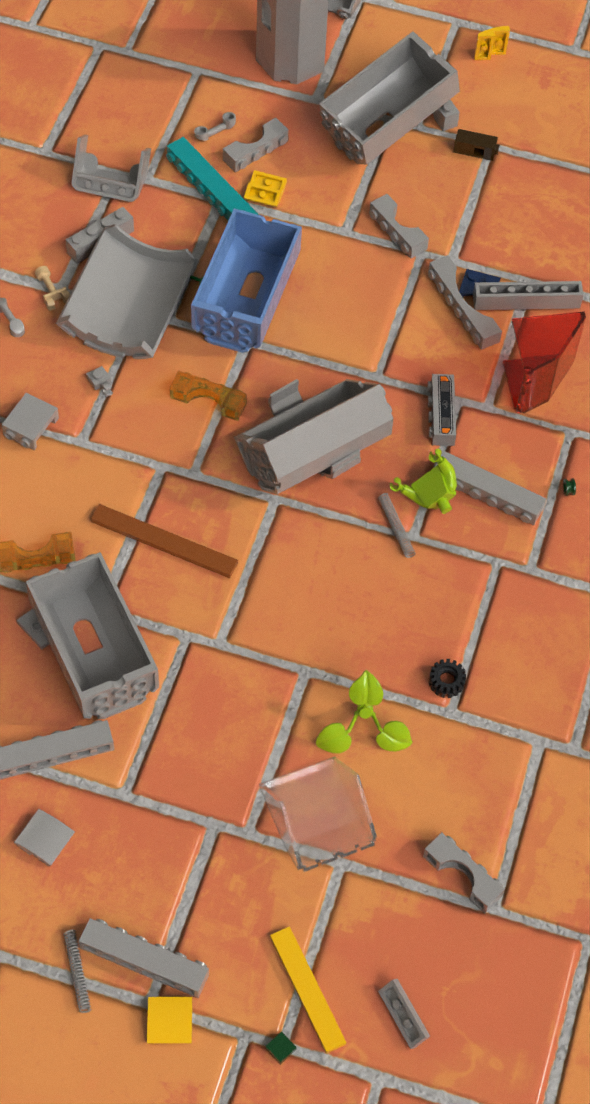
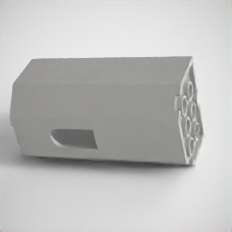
[256,0,329,84]
[319,31,460,165]
[234,379,393,494]
[26,552,159,719]

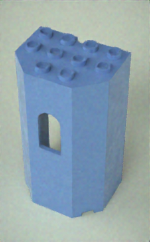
[191,208,302,353]

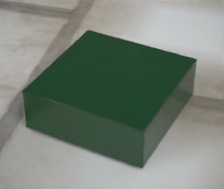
[265,1031,297,1065]

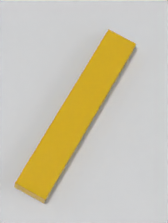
[270,926,347,1054]

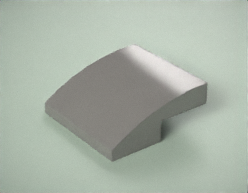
[14,809,75,867]

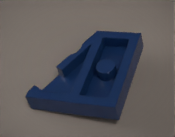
[459,269,501,298]

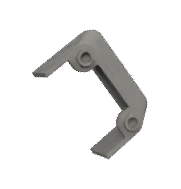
[72,135,151,202]

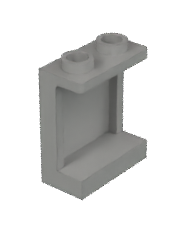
[2,393,59,450]

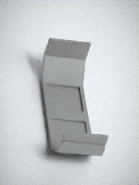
[268,379,361,479]

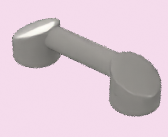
[194,112,236,141]
[0,298,25,337]

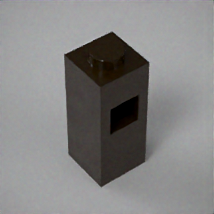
[453,129,500,161]

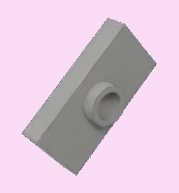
[17,609,49,650]

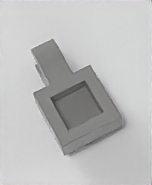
[86,366,113,397]

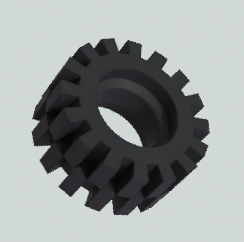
[429,659,466,698]

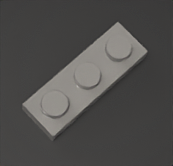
[378,979,430,1049]

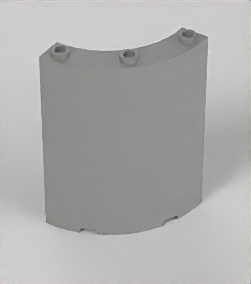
[56,224,198,359]

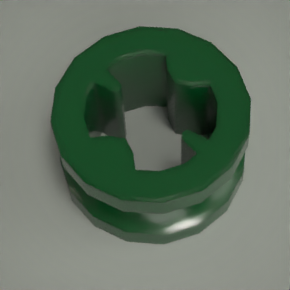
[563,478,576,496]

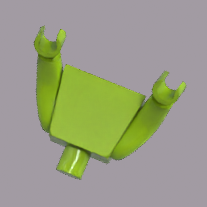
[390,449,457,514]

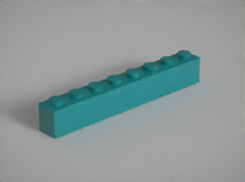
[166,137,259,221]

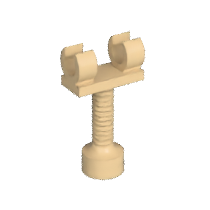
[35,266,70,311]

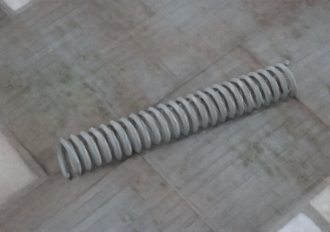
[378,493,416,558]
[63,929,92,1013]

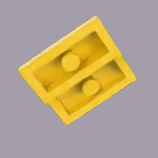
[474,26,510,60]
[244,170,287,207]
[147,997,192,1043]

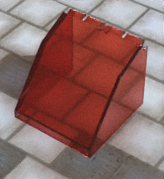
[503,311,586,413]

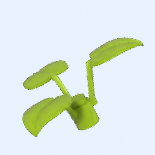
[316,670,412,754]

